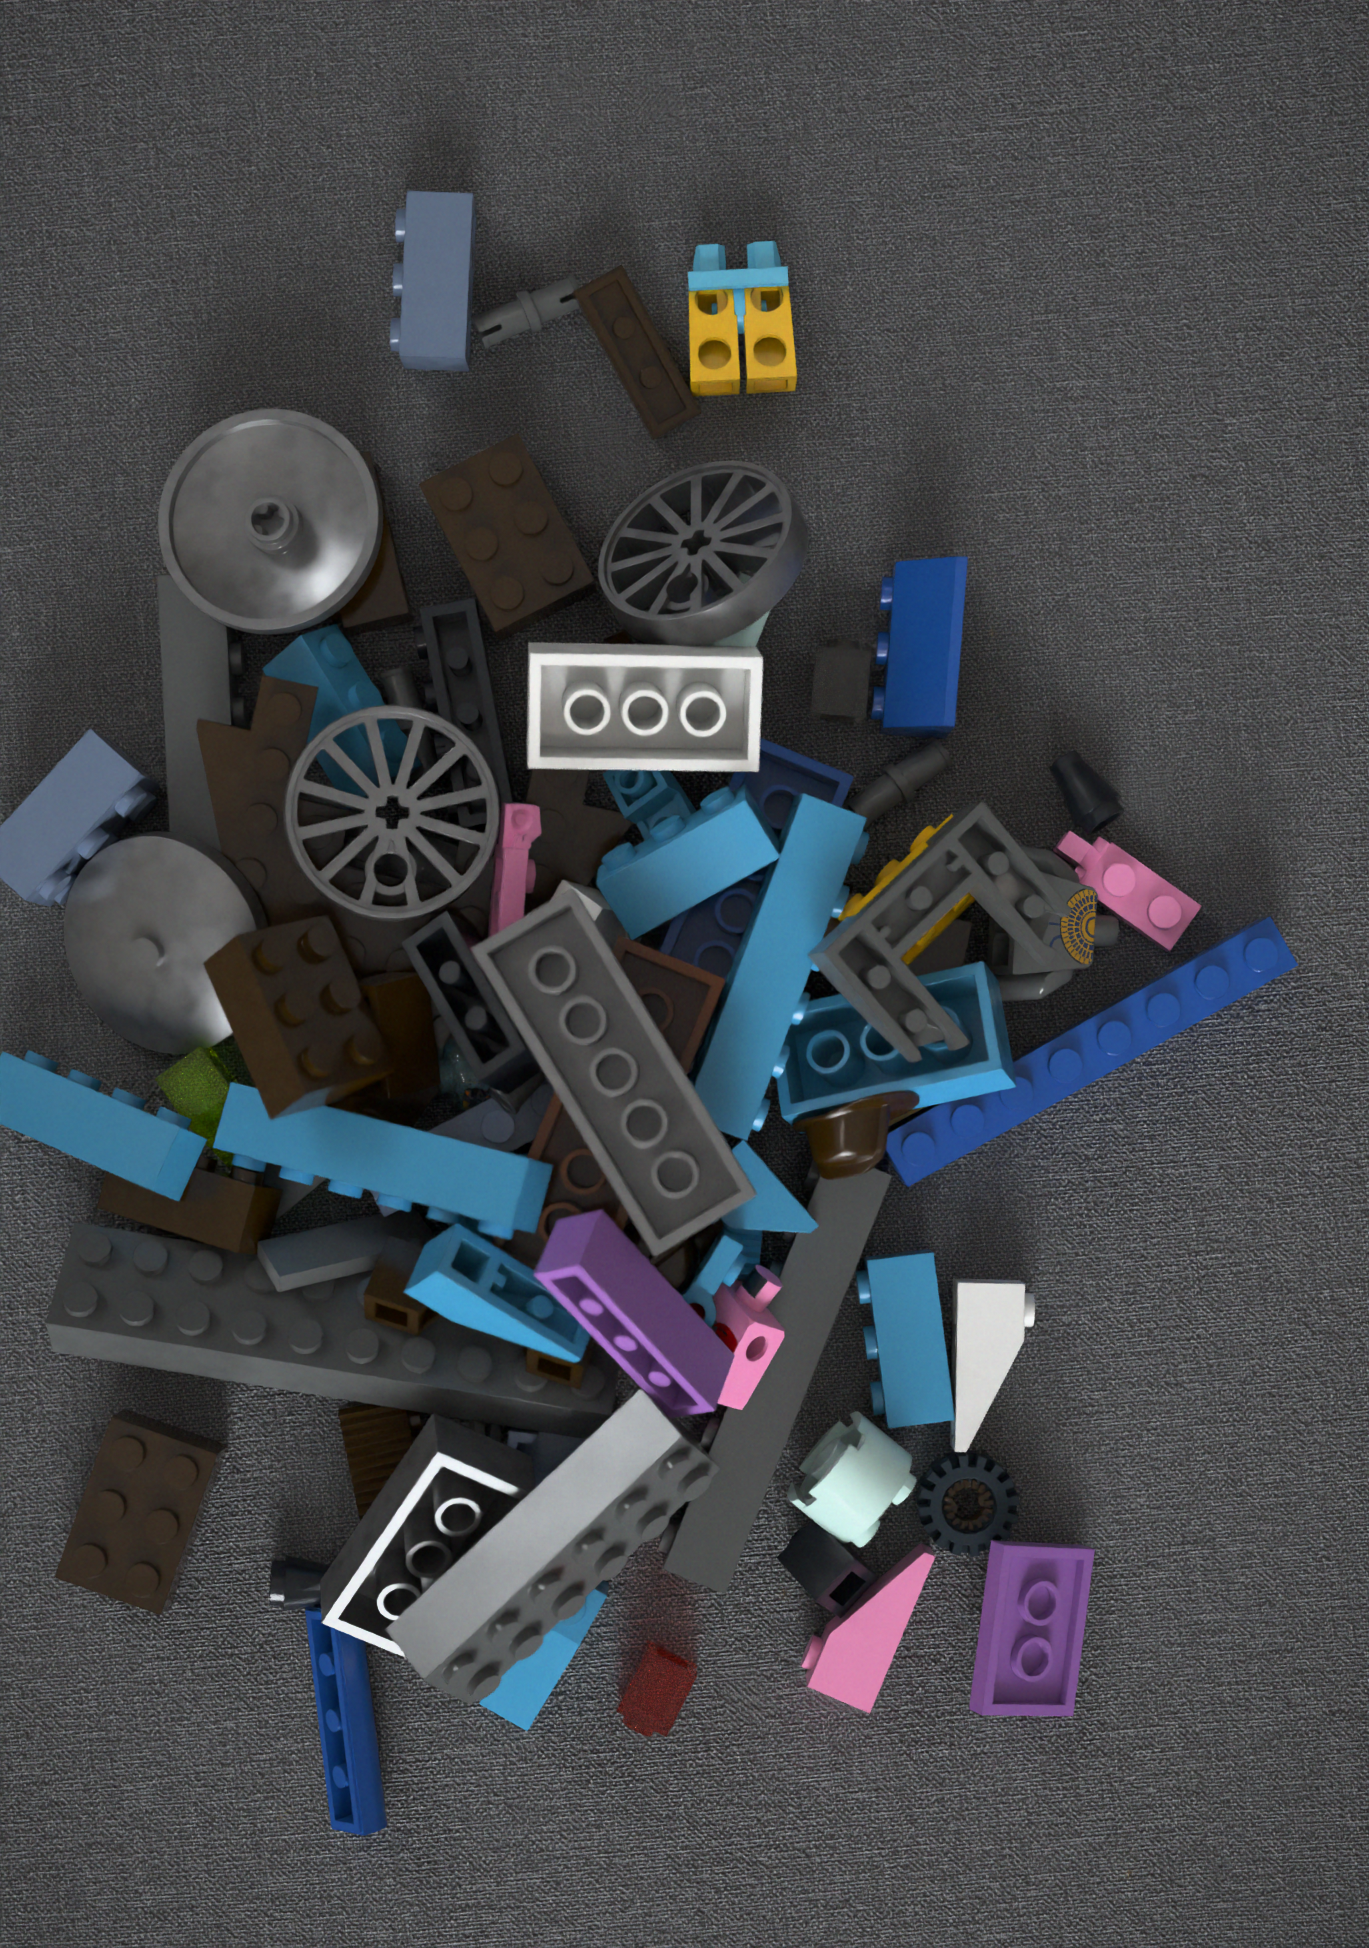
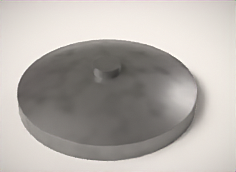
[158,409,383,634]
[64,831,268,1054]

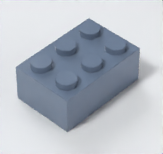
[0,729,162,907]

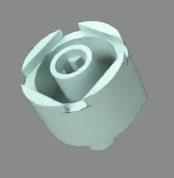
[787,1411,917,1548]

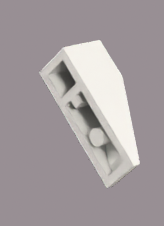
[950,1279,1035,1452]

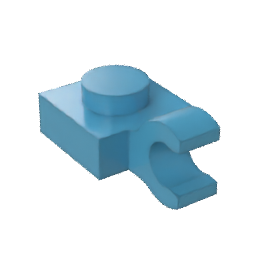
[680,1226,747,1328]

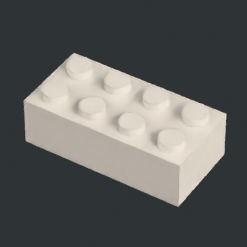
[526,642,763,772]

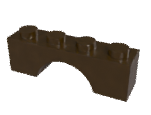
[364,1235,598,1390]

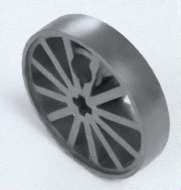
[598,461,808,646]
[283,705,500,921]

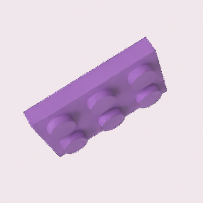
[969,1540,1095,1716]

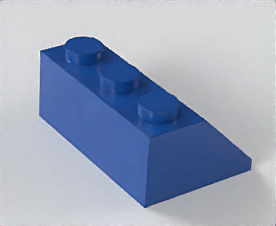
[871,556,968,739]

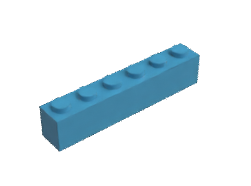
[689,793,869,1140]
[213,1082,553,1239]

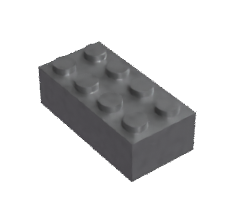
[320,1413,536,1658]

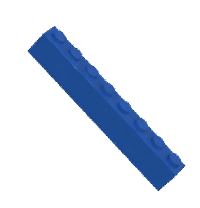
[885,917,1298,1187]

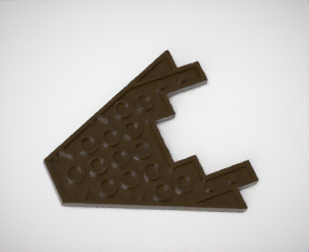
[196,674,632,1128]

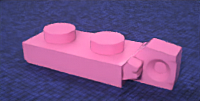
[488,803,541,938]
[1053,830,1202,952]

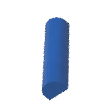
[305,1605,387,1836]

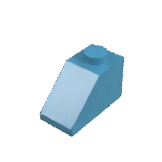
[711,1139,819,1233]

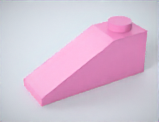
[800,1543,935,1713]

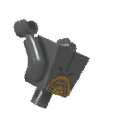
[987,845,1119,1002]

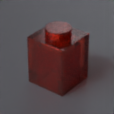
[616,1640,697,1737]

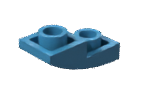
[602,770,696,840]

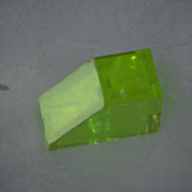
[155,1046,237,1168]

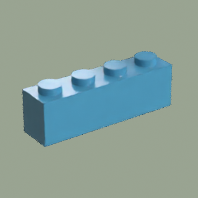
[0,1050,207,1201]

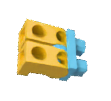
[688,241,797,397]

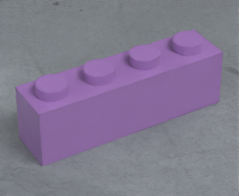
[534,1210,735,1418]

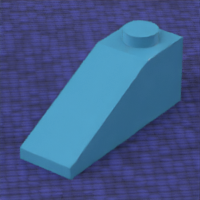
[404,1223,591,1363]
[479,1581,609,1731]

